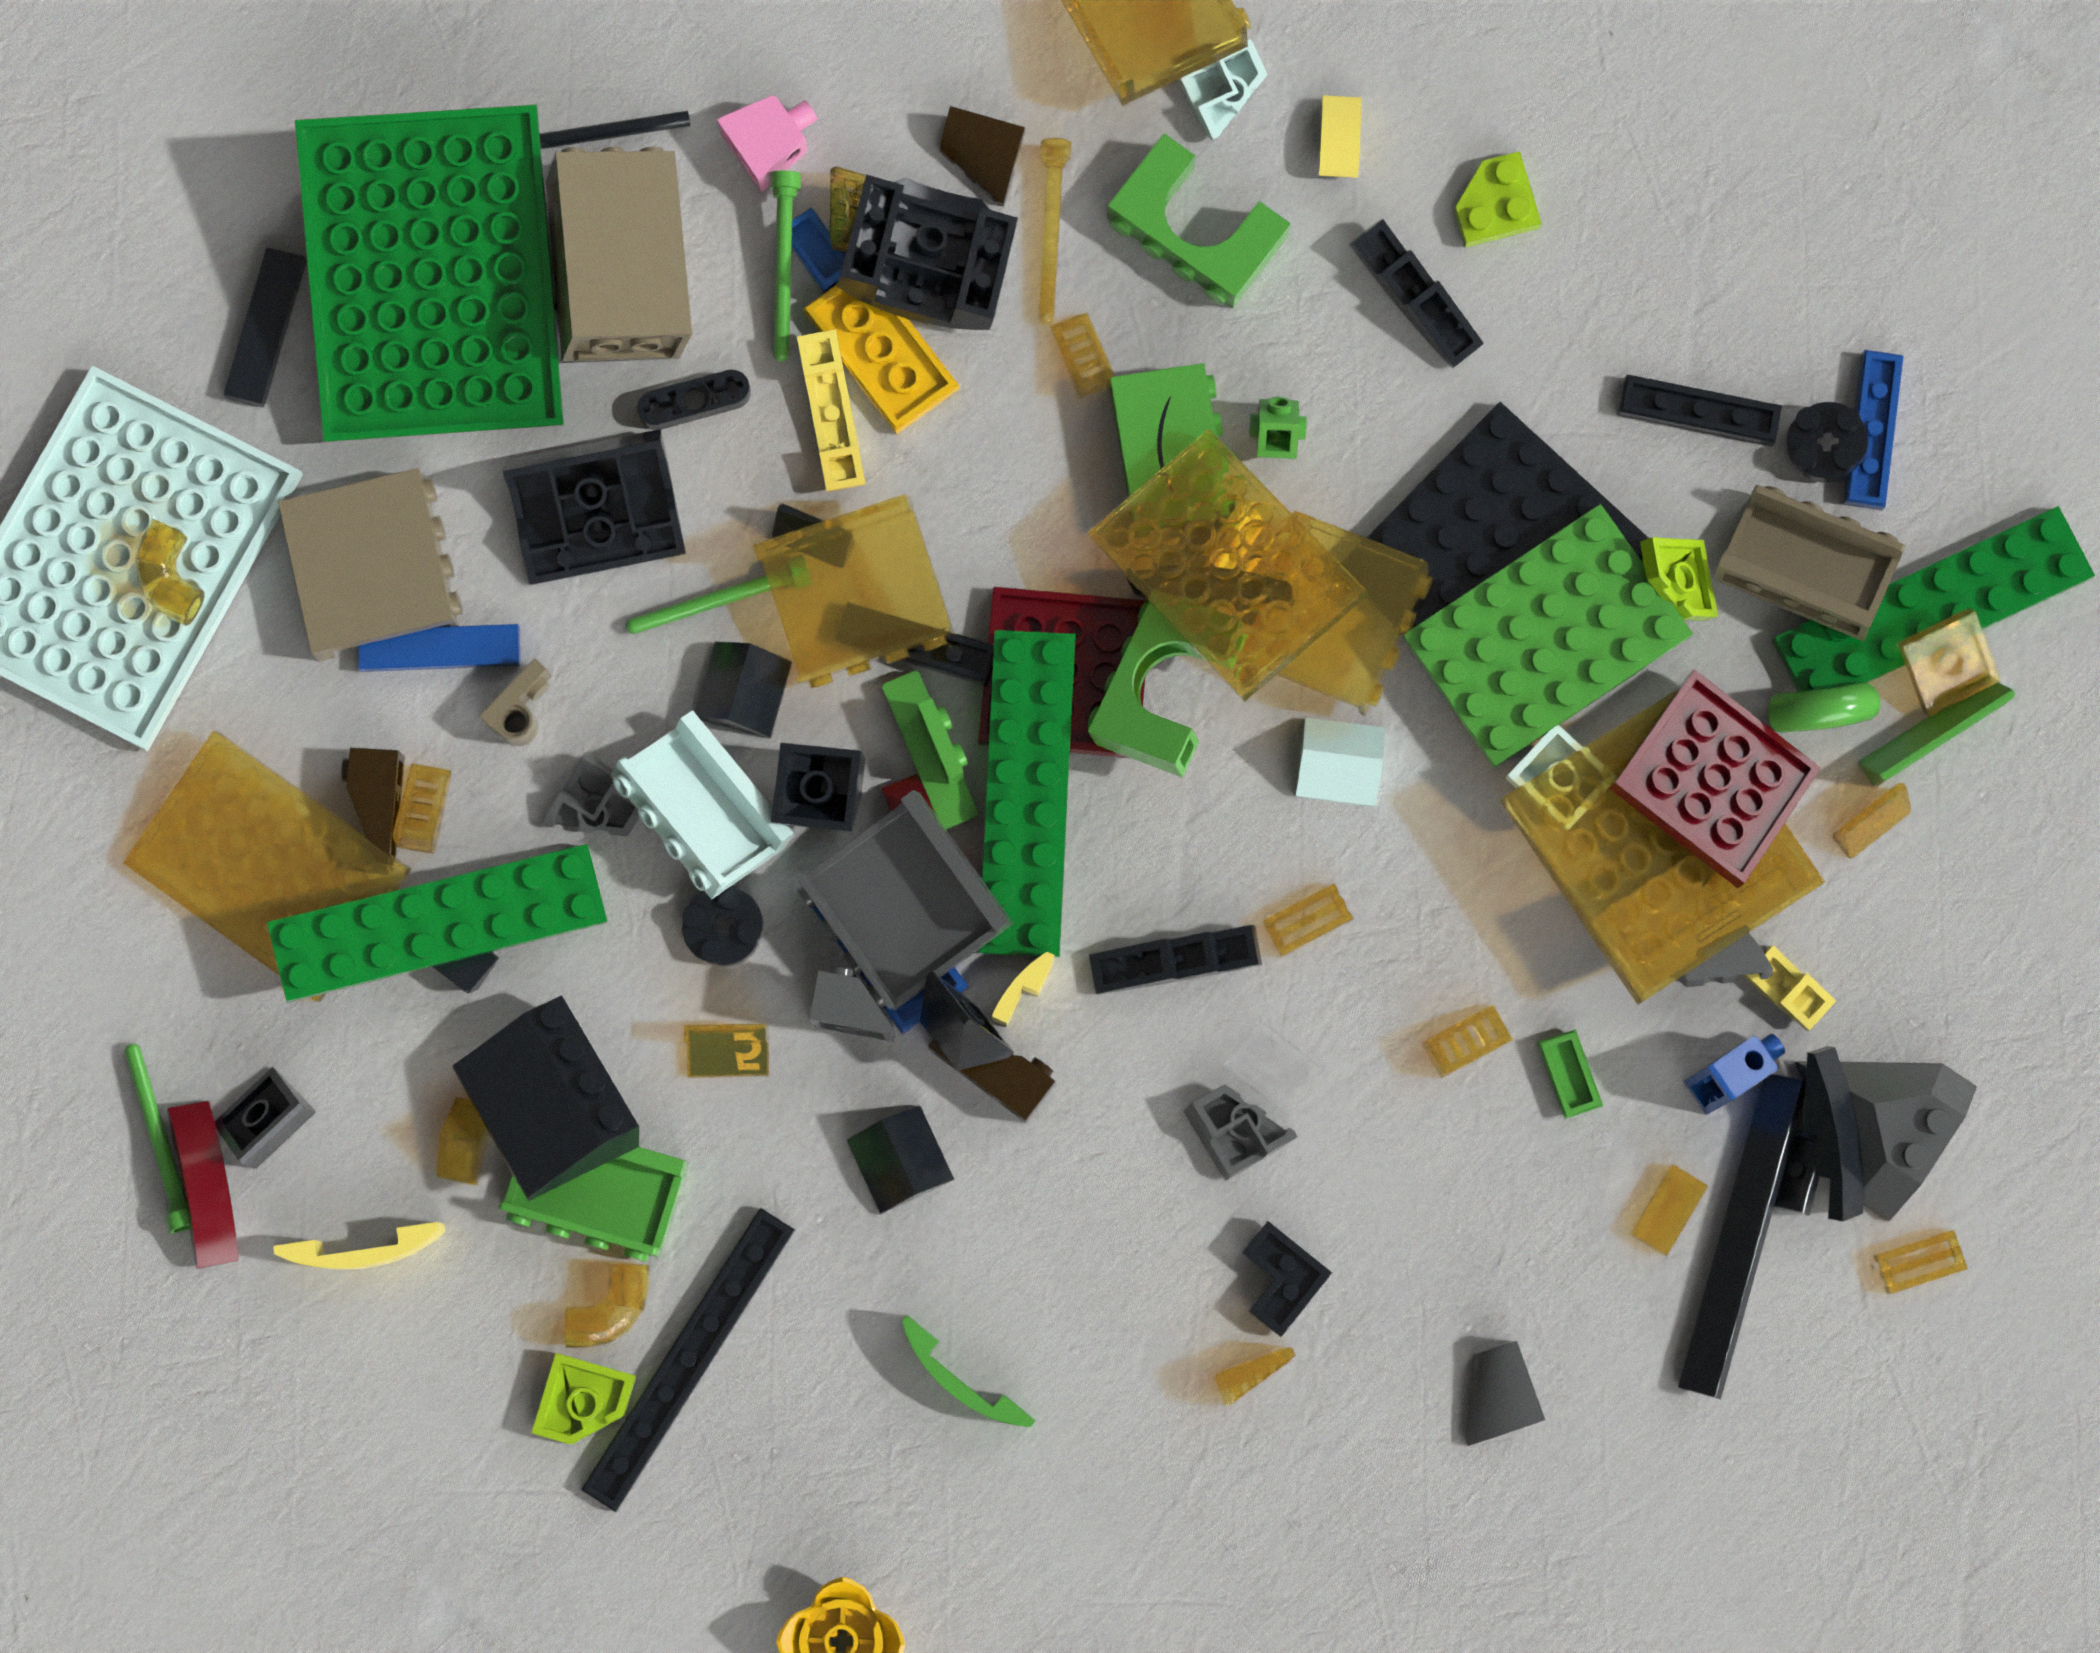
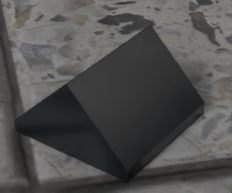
[695,641,792,739]
[920,971,1014,1071]
[215,1067,316,1169]
[846,1106,955,1214]

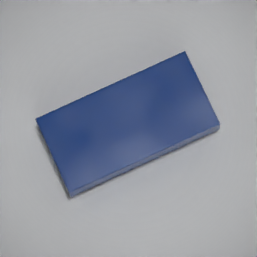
[792,207,845,293]

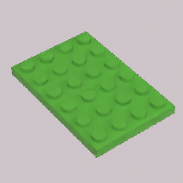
[1402,504,1693,769]

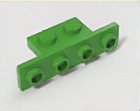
[882,671,978,830]

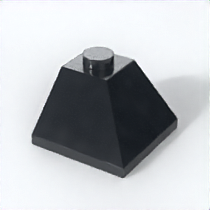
[771,742,866,832]

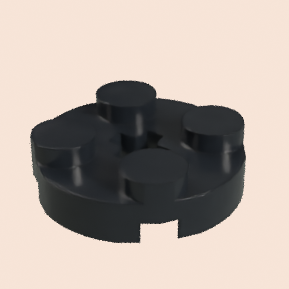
[1787,402,1868,483]
[682,886,764,967]

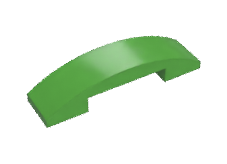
[902,1315,1036,1427]

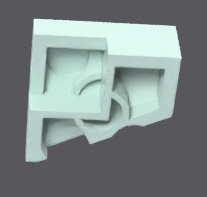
[1177,39,1267,141]

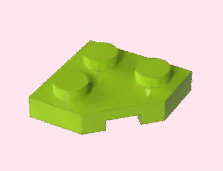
[1454,151,1542,248]
[1640,537,1718,621]
[532,1353,637,1445]

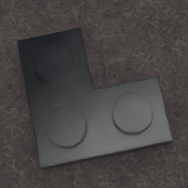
[1242,1221,1332,1338]

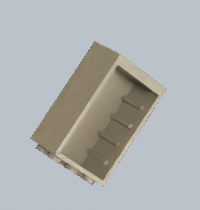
[546,146,692,362]

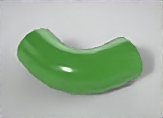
[1768,682,1881,733]

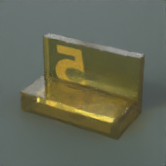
[684,1023,769,1078]

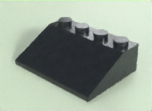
[452,995,639,1201]

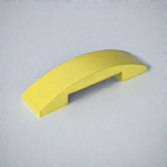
[797,329,866,492]
[273,1222,445,1270]

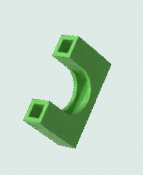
[1107,133,1291,308]
[1088,590,1249,778]

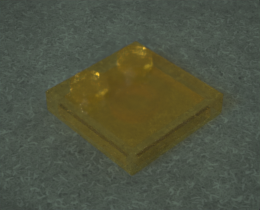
[1897,608,2001,716]

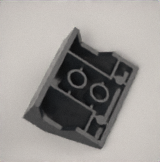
[503,429,686,585]

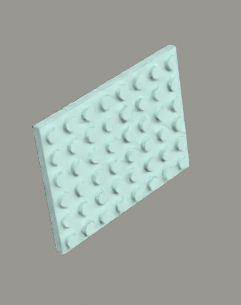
[0,365,303,752]

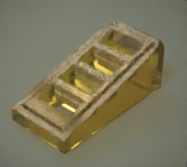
[830,166,866,253]
[1050,312,1115,399]
[392,763,452,854]
[1422,1005,1513,1079]
[1213,1347,1295,1407]

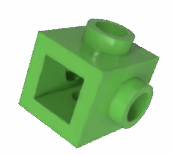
[1249,396,1307,459]

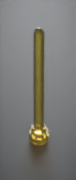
[1039,138,1072,326]

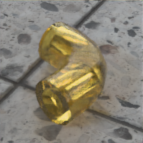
[135,519,205,626]
[565,1264,650,1348]

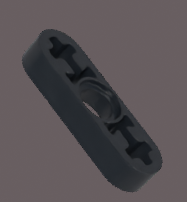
[637,369,751,430]

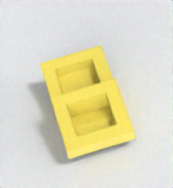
[1319,95,1362,178]
[1742,945,1836,1031]
[991,952,1054,1027]

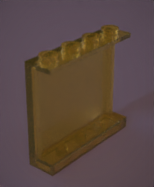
[1061,0,1251,106]
[753,494,955,689]
[1236,510,1432,716]

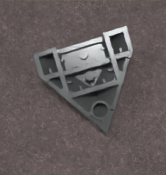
[1795,1061,1977,1221]

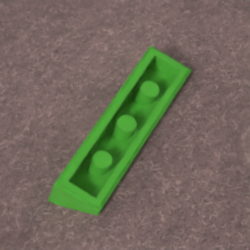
[1859,679,2016,787]

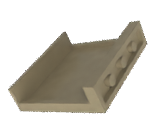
[278,468,463,662]

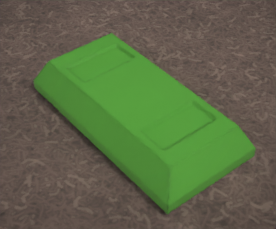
[1537,1029,1603,1119]

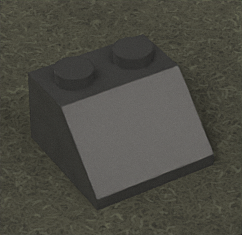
[809,966,895,1042]

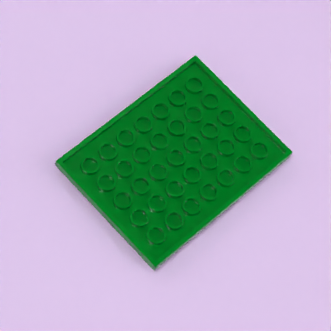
[295,104,564,442]

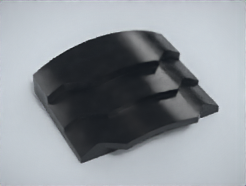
[837,174,1018,330]

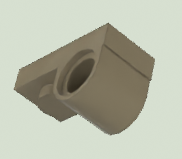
[479,658,552,747]

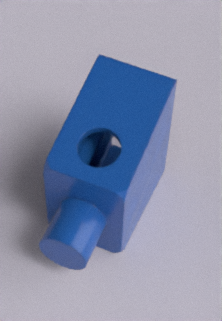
[1684,1033,1785,1115]

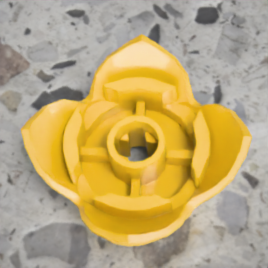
[776,1577,905,1653]

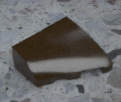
[939,106,1025,206]

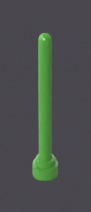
[769,170,801,362]
[626,555,813,634]
[124,1043,191,1234]

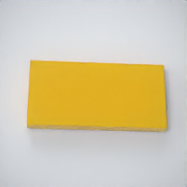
[803,284,960,435]

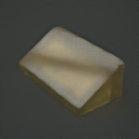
[1832,782,1911,859]

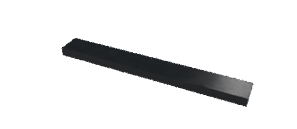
[1678,1074,1806,1400]
[581,1207,796,1512]

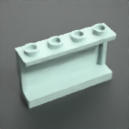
[611,710,794,900]

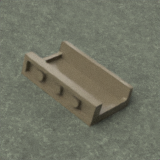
[1714,485,1906,642]

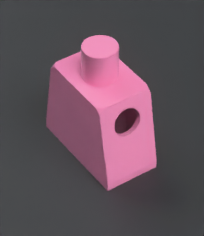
[717,95,817,192]

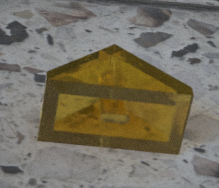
[436,1097,490,1186]

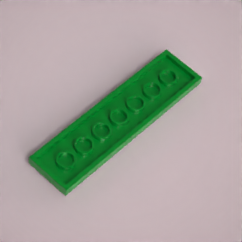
[1772,506,2095,692]
[979,630,1076,957]
[266,844,608,1003]

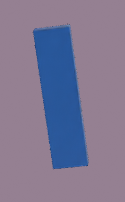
[1843,350,1904,510]
[358,624,521,672]

